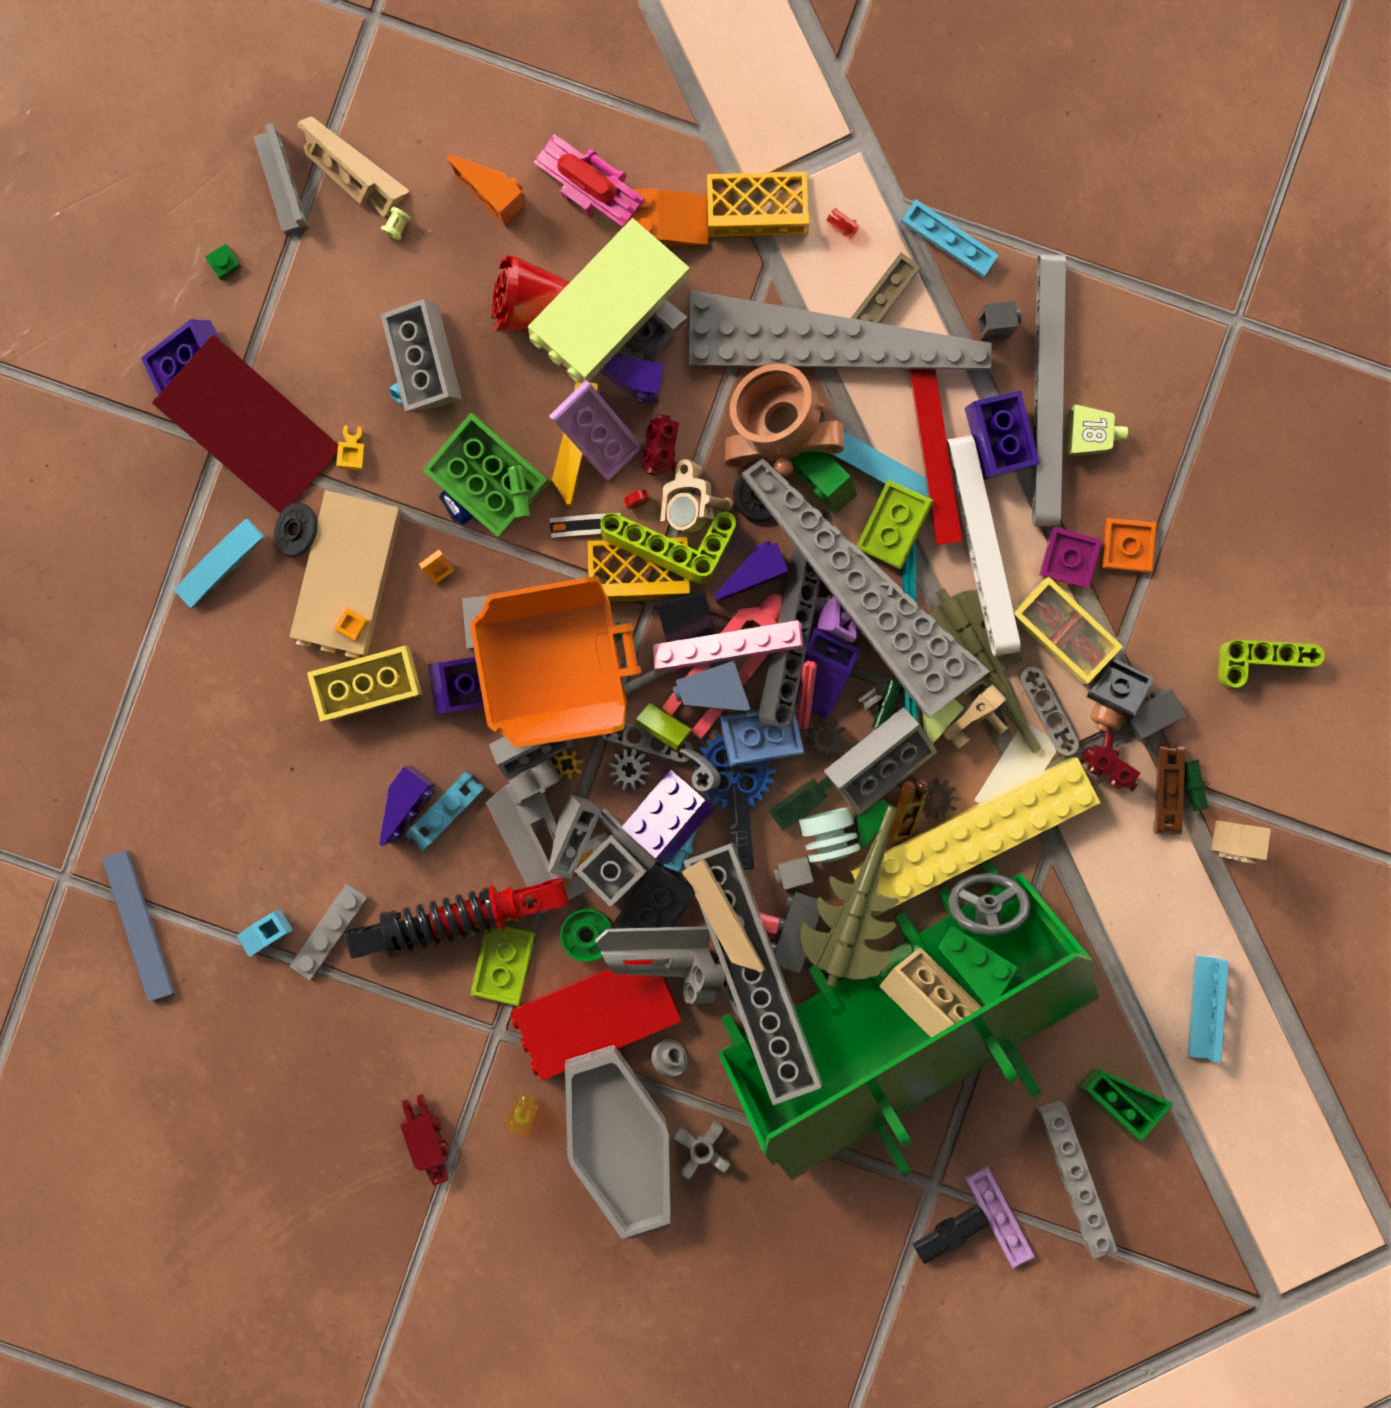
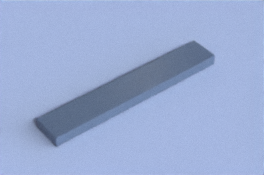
[102,850,175,1002]

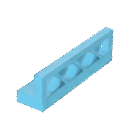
[1188,955,1228,1063]

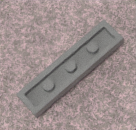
[289,883,368,981]

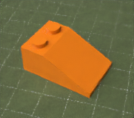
[447,155,526,227]
[632,189,708,247]

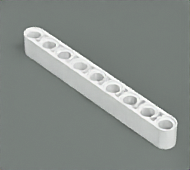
[947,435,1021,657]

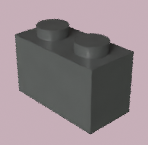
[978,301,1022,340]
[1125,687,1186,739]

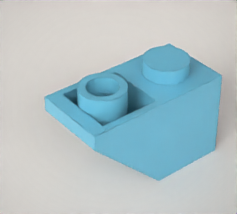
[237,909,293,957]

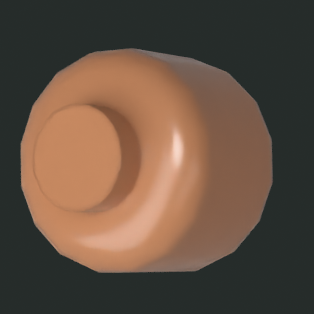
[1090,702,1125,733]

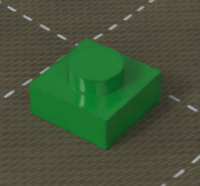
[205,243,242,280]

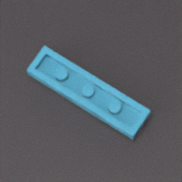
[901,200,999,278]

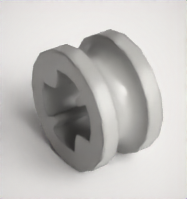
[858,687,883,710]

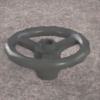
[948,873,1031,936]

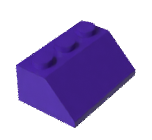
[964,390,1040,480]

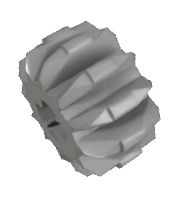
[608,749,651,791]

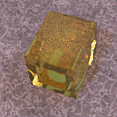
[504,1094,540,1137]

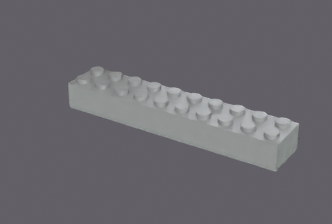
[684,843,822,1105]

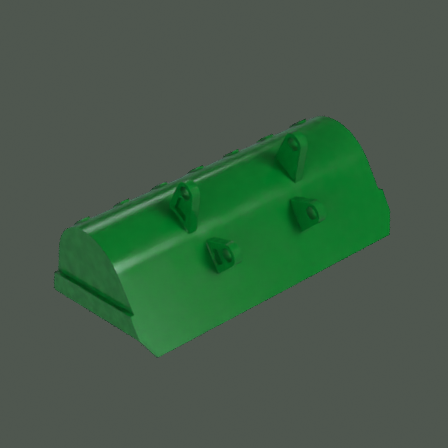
[718,860,1099,1181]

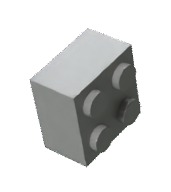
[575,834,647,907]

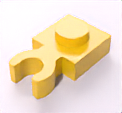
[337,425,364,471]

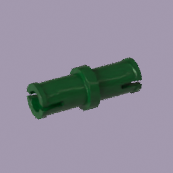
[871,680,902,729]
[1185,759,1210,812]

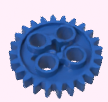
[694,733,776,809]

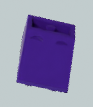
[795,628,861,719]
[379,766,436,846]

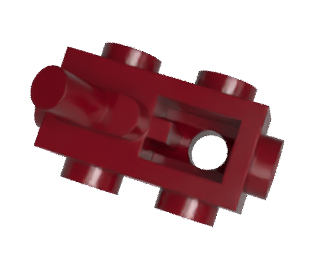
[641,414,679,476]
[1080,732,1141,792]

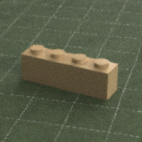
[1211,820,1271,864]

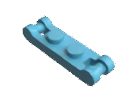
[404,770,485,852]

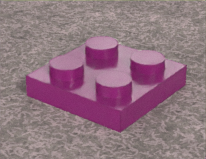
[1039,527,1102,589]

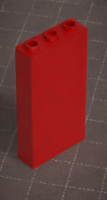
[510,959,682,1081]

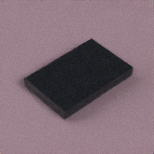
[614,861,695,929]

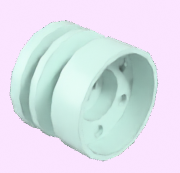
[799,807,860,862]

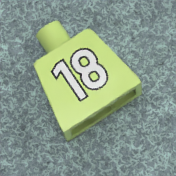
[1067,405,1128,457]

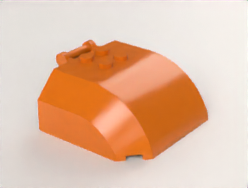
[470,576,641,748]

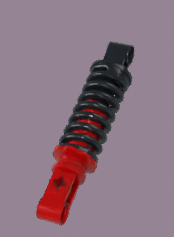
[344,878,569,959]

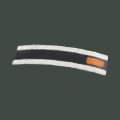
[550,513,621,538]

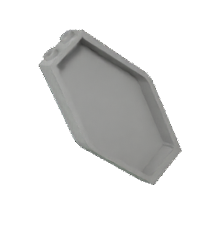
[565,1045,671,1239]

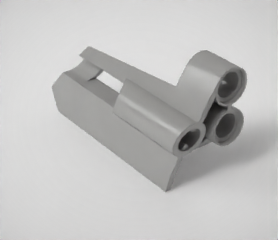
[485,759,567,901]
[595,926,725,1004]

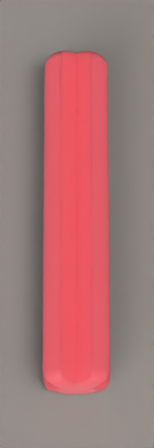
[796,660,817,730]

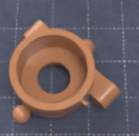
[725,364,844,478]

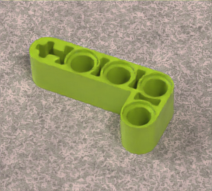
[1218,640,1325,688]

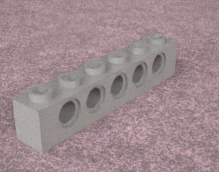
[1036,1100,1117,1259]

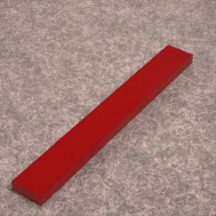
[909,369,962,546]

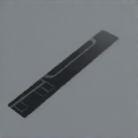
[723,745,754,870]

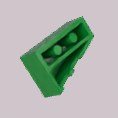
[790,451,857,514]
[938,926,1018,1006]
[1076,1068,1174,1142]

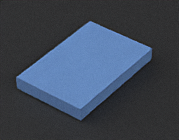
[720,709,804,767]

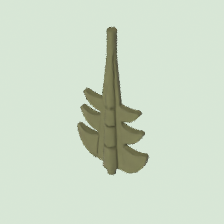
[929,588,1041,753]
[800,805,899,987]

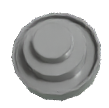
[652,1039,687,1078]

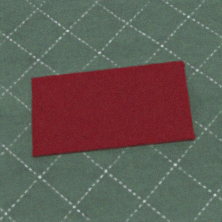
[152,334,338,514]

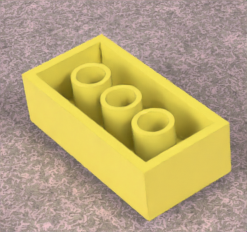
[307,646,423,722]

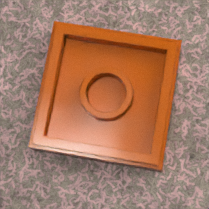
[1101,518,1157,573]

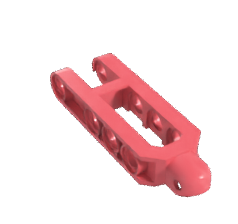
[662,593,783,739]

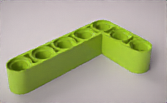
[600,512,736,585]

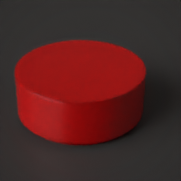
[623,489,650,509]

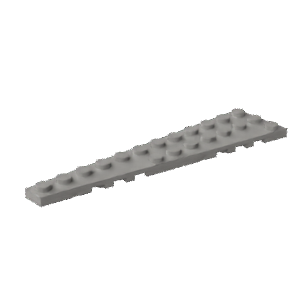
[689,290,992,370]
[742,458,990,718]

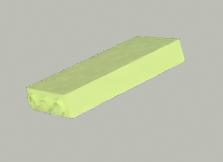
[528,218,689,382]

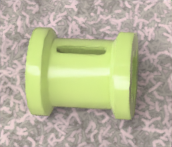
[380,207,412,241]

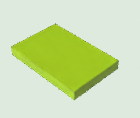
[857,480,934,569]
[470,925,536,1006]

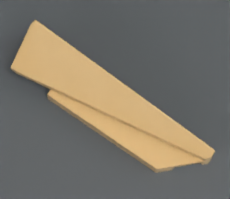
[297,117,409,218]
[682,859,765,972]

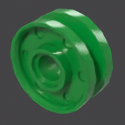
[560,907,613,962]

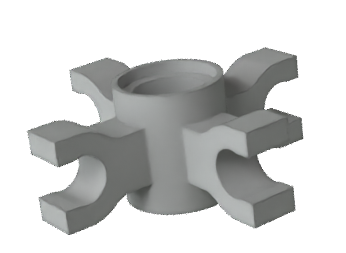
[674,1120,730,1179]

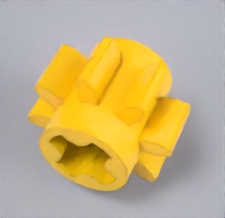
[554,750,584,780]

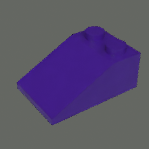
[141,319,219,395]
[599,355,664,405]
[714,541,788,603]
[428,657,484,714]

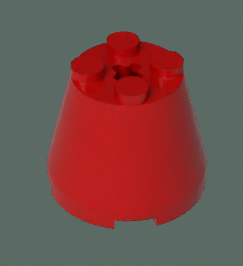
[491,254,569,333]

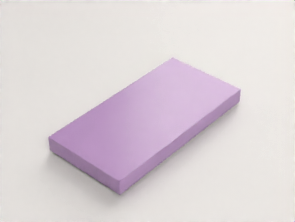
[549,380,643,482]

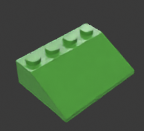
[422,413,551,537]

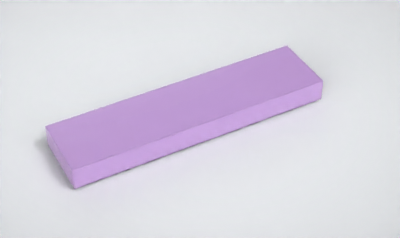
[965,1166,1035,1268]

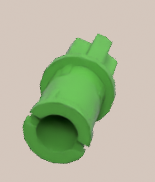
[508,466,532,517]

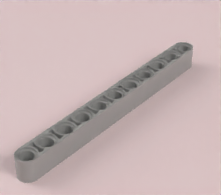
[1032,254,1066,527]

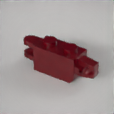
[400,1094,450,1186]

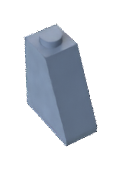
[673,661,750,711]

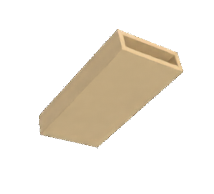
[290,490,402,659]

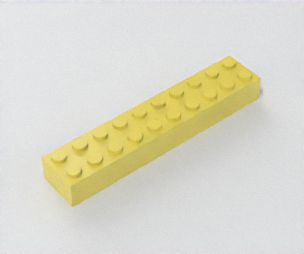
[849,757,1100,917]

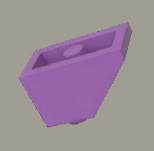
[818,596,856,642]

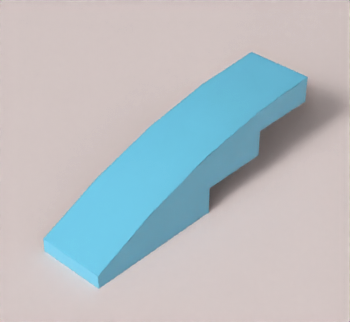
[174,518,265,608]

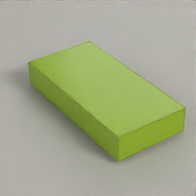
[635,703,691,750]

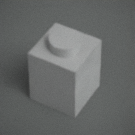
[774,856,814,890]

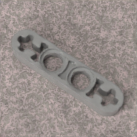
[1019,666,1079,756]
[601,722,693,762]

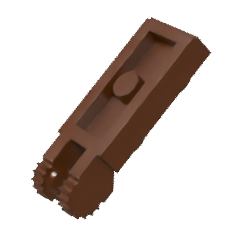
[888,779,928,841]

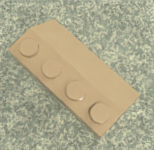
[880,947,982,1037]

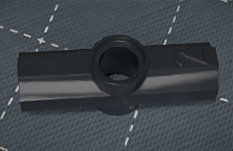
[913,1204,989,1265]

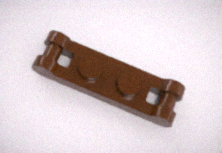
[1153,744,1185,835]

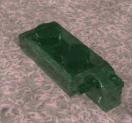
[768,776,834,831]

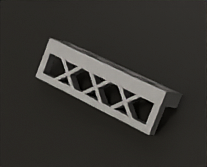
[254,123,308,234]

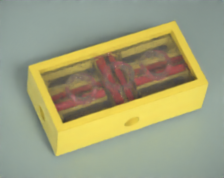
[1013,577,1123,684]

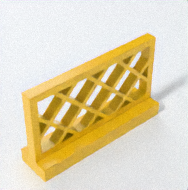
[707,172,809,237]
[588,537,690,602]

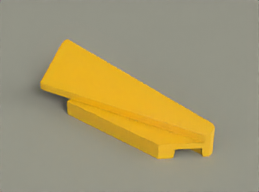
[552,382,600,507]

